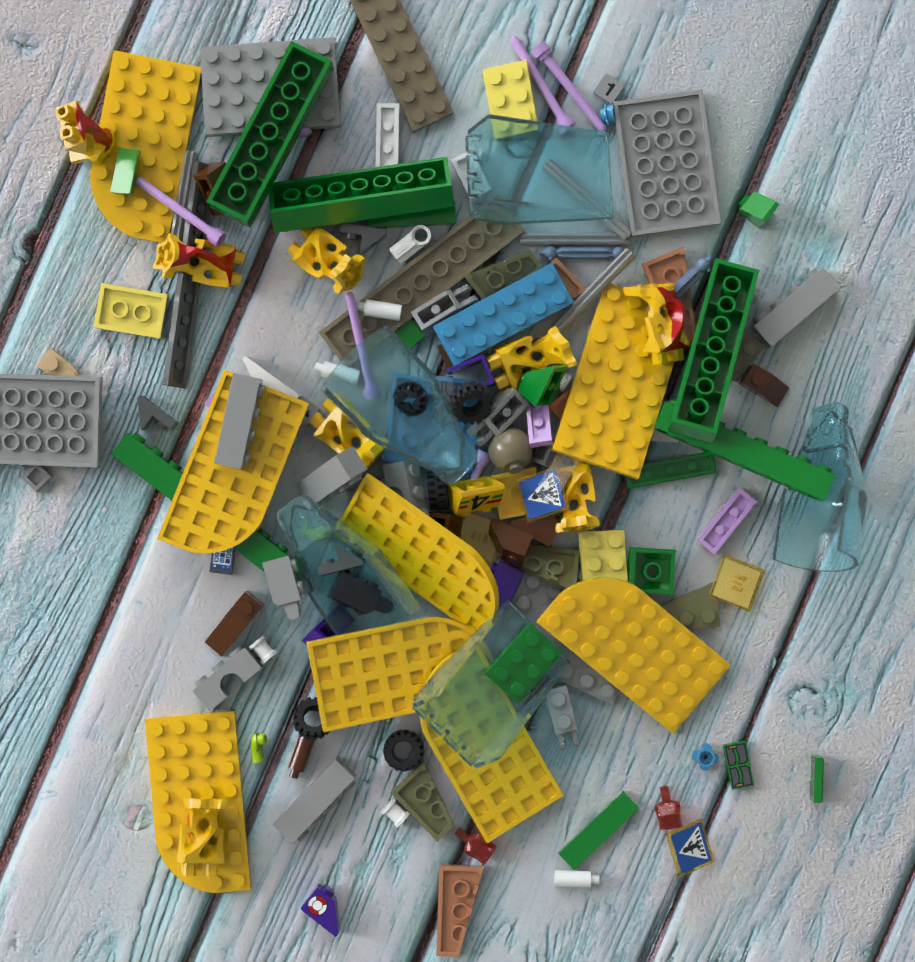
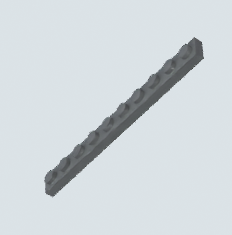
[162,162,210,389]

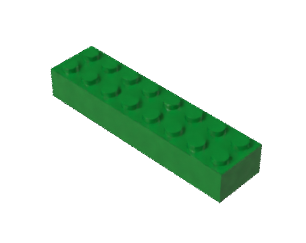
[206,41,334,228]
[269,157,454,233]
[668,258,760,443]
[654,400,836,502]

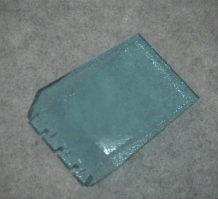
[465,114,613,225]
[412,599,570,768]

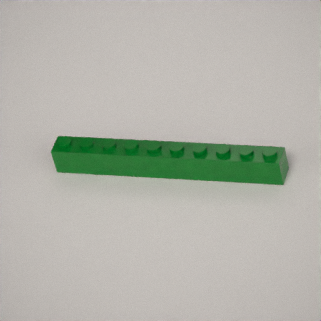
[111,432,309,581]

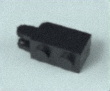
[327,570,394,615]

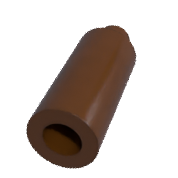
[288,735,314,779]

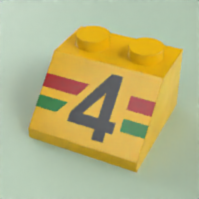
[446,476,505,516]

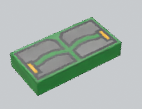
[723,740,754,790]
[810,754,824,803]

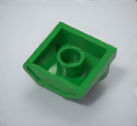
[627,547,676,595]

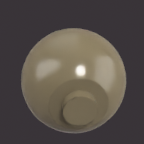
[488,424,533,474]

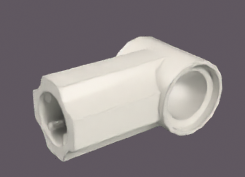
[389,225,432,264]

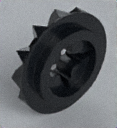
[392,381,429,417]

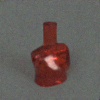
[655,786,683,830]
[455,827,497,865]

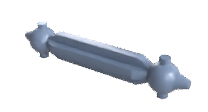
[539,245,624,262]
[647,256,713,317]

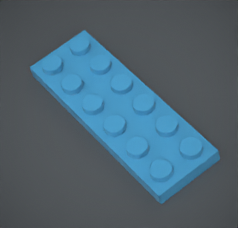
[432,263,574,366]

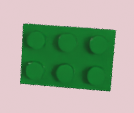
[484,622,563,704]

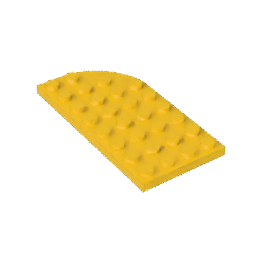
[90,50,202,243]
[551,283,674,480]
[157,370,310,554]
[334,473,499,638]
[537,577,731,734]
[306,616,494,732]
[419,641,564,843]
[145,710,252,893]

